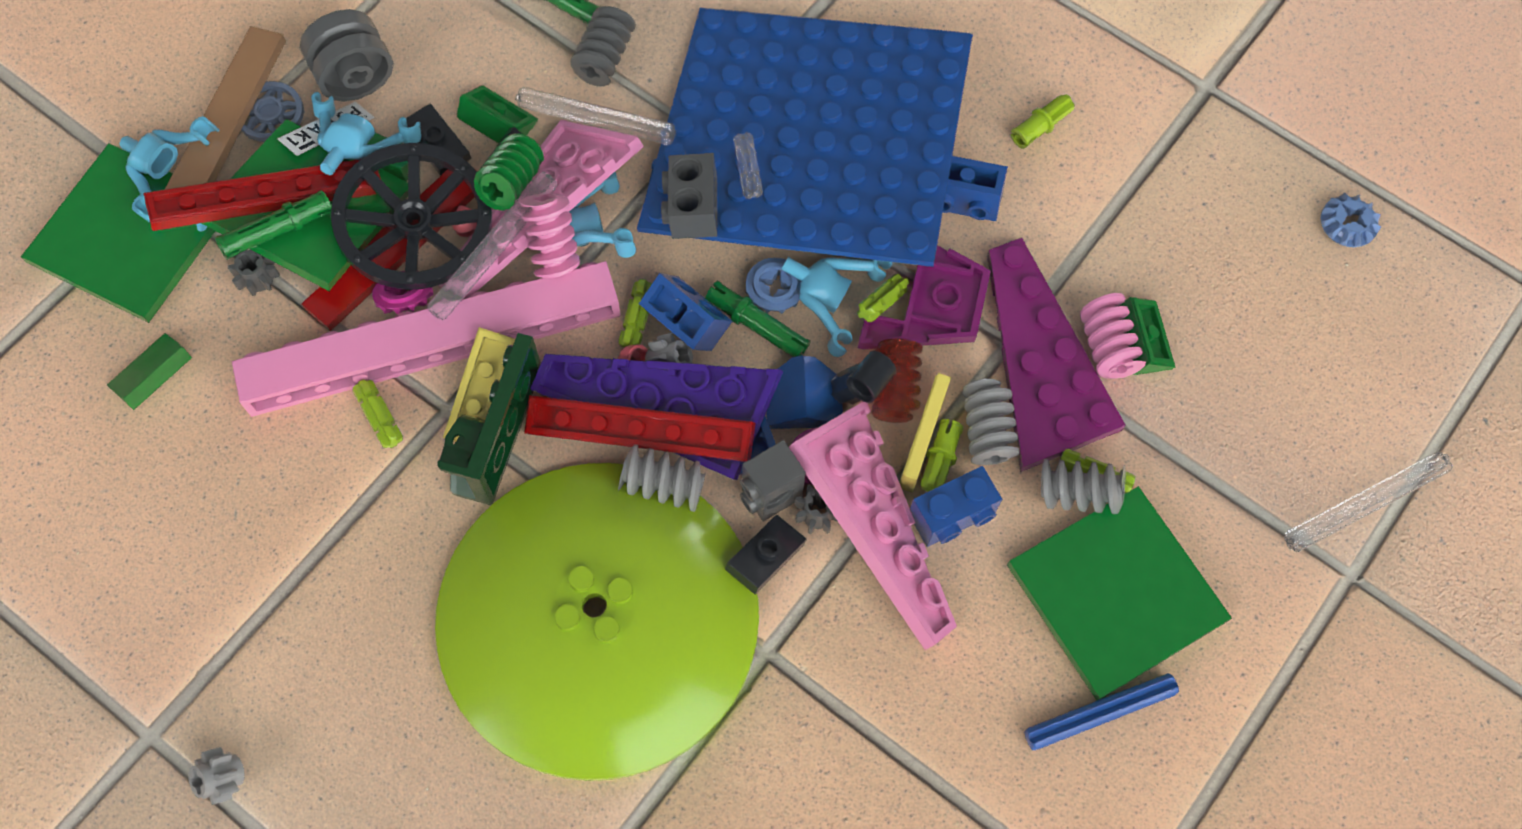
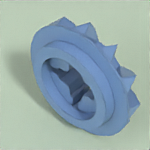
[1321,193,1381,247]
[746,258,801,314]

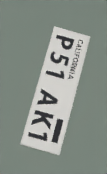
[277,102,375,156]

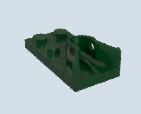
[437,333,541,505]

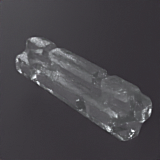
[733,132,763,199]

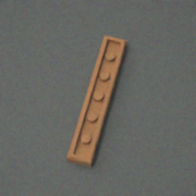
[165,26,286,189]

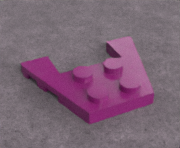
[858,245,991,350]

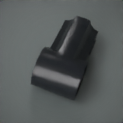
[830,351,897,405]

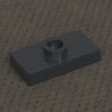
[406,103,471,176]
[725,514,807,595]

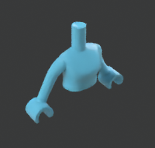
[311,92,421,175]
[119,116,220,222]
[569,171,636,258]
[781,256,892,357]

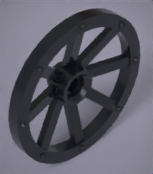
[331,143,492,290]

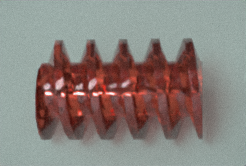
[871,338,923,423]

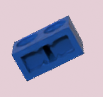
[638,273,733,351]

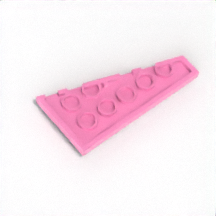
[438,120,644,299]
[789,402,957,650]

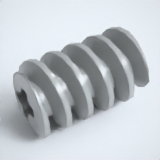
[963,378,1020,465]
[618,444,706,512]
[1041,459,1126,514]

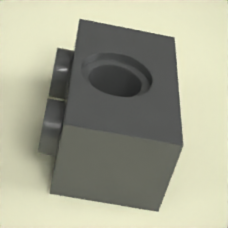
[740,440,806,522]

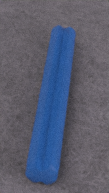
[1024,673,1179,751]

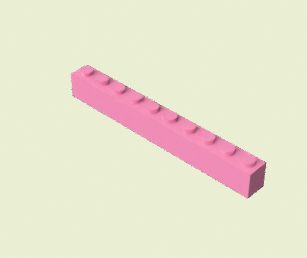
[232,261,621,417]

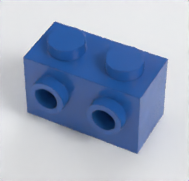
[943,156,1008,222]
[910,466,1003,547]

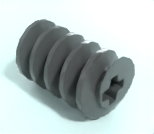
[571,6,636,86]

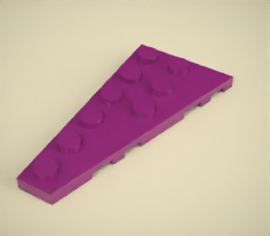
[987,237,1126,472]

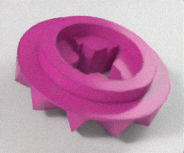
[372,271,434,314]

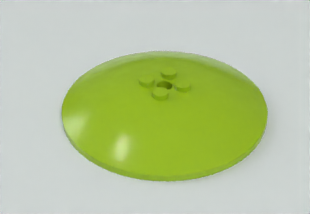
[435,463,759,781]

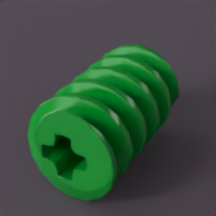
[474,133,544,211]

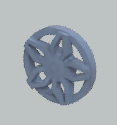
[241,81,304,142]

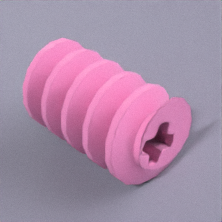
[520,193,580,278]
[1080,293,1146,379]

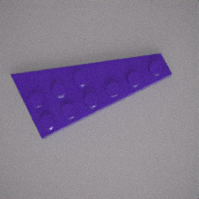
[531,354,783,480]

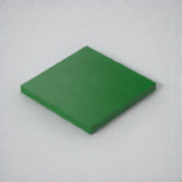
[201,119,408,291]
[21,143,215,323]
[1007,486,1232,701]

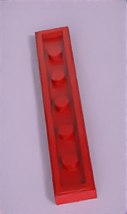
[143,159,381,231]
[301,168,478,331]
[524,395,756,462]

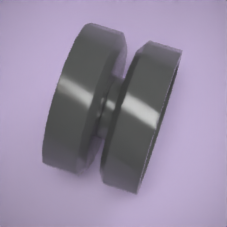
[299,9,394,102]

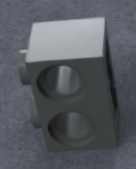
[661,153,717,239]

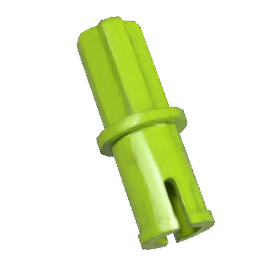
[1010,94,1075,149]
[920,419,964,492]

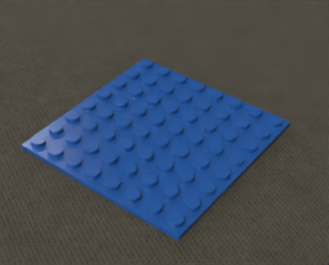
[637,8,973,267]

